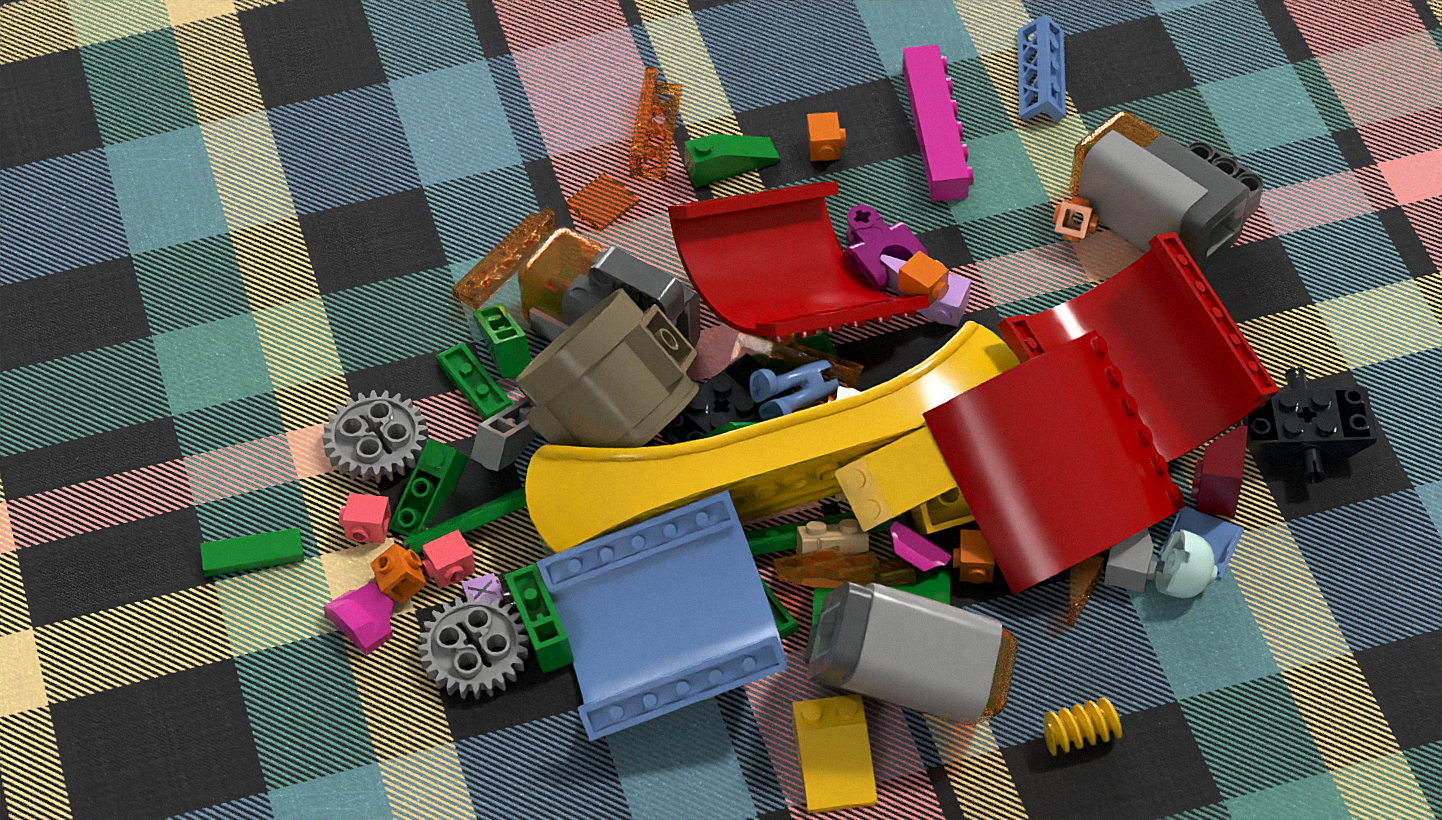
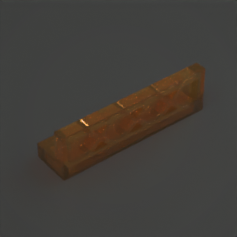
[629,67,682,179]
[452,206,556,310]
[728,332,864,400]

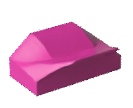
[887,518,952,572]
[323,581,394,656]

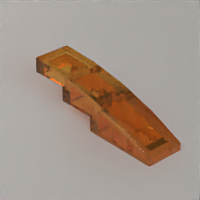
[773,546,916,588]
[1067,552,1104,627]

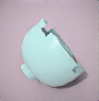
[1156,529,1218,598]

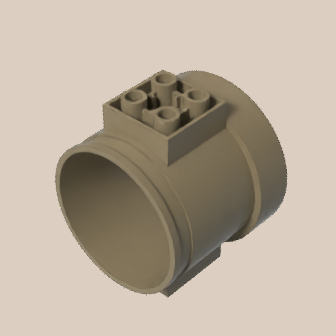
[515,288,699,448]

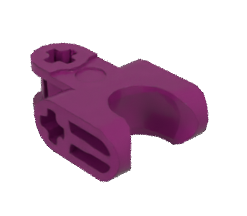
[845,205,928,292]

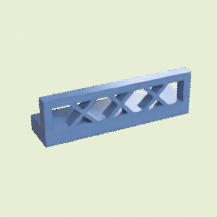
[1018,14,1066,122]

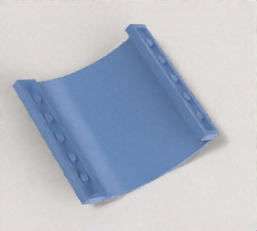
[537,490,788,741]

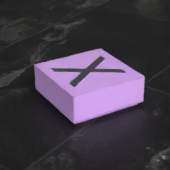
[461,573,504,607]

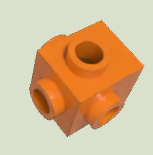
[1053,196,1100,242]
[370,543,427,604]

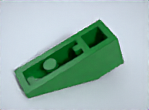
[684,134,780,187]
[473,303,532,378]
[504,563,575,674]

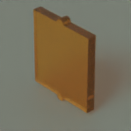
[566,173,639,232]

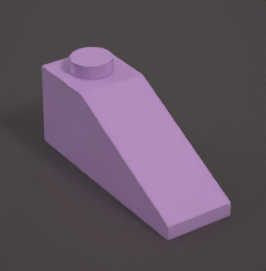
[880,254,971,327]

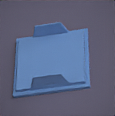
[1158,507,1244,579]

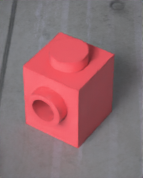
[339,493,391,543]
[421,530,476,589]

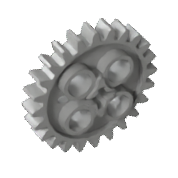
[322,390,429,483]
[418,594,530,699]

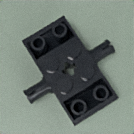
[659,353,791,445]
[1241,367,1377,484]

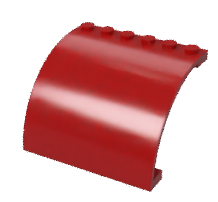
[668,182,929,342]
[997,232,1280,464]
[922,330,1185,595]

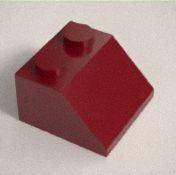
[1190,425,1248,518]

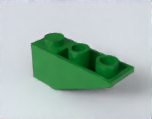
[388,438,469,537]

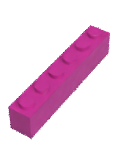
[902,45,974,201]

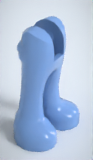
[749,360,839,421]

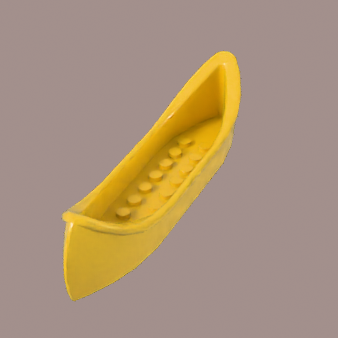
[525,321,1020,554]

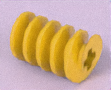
[1044,697,1122,756]

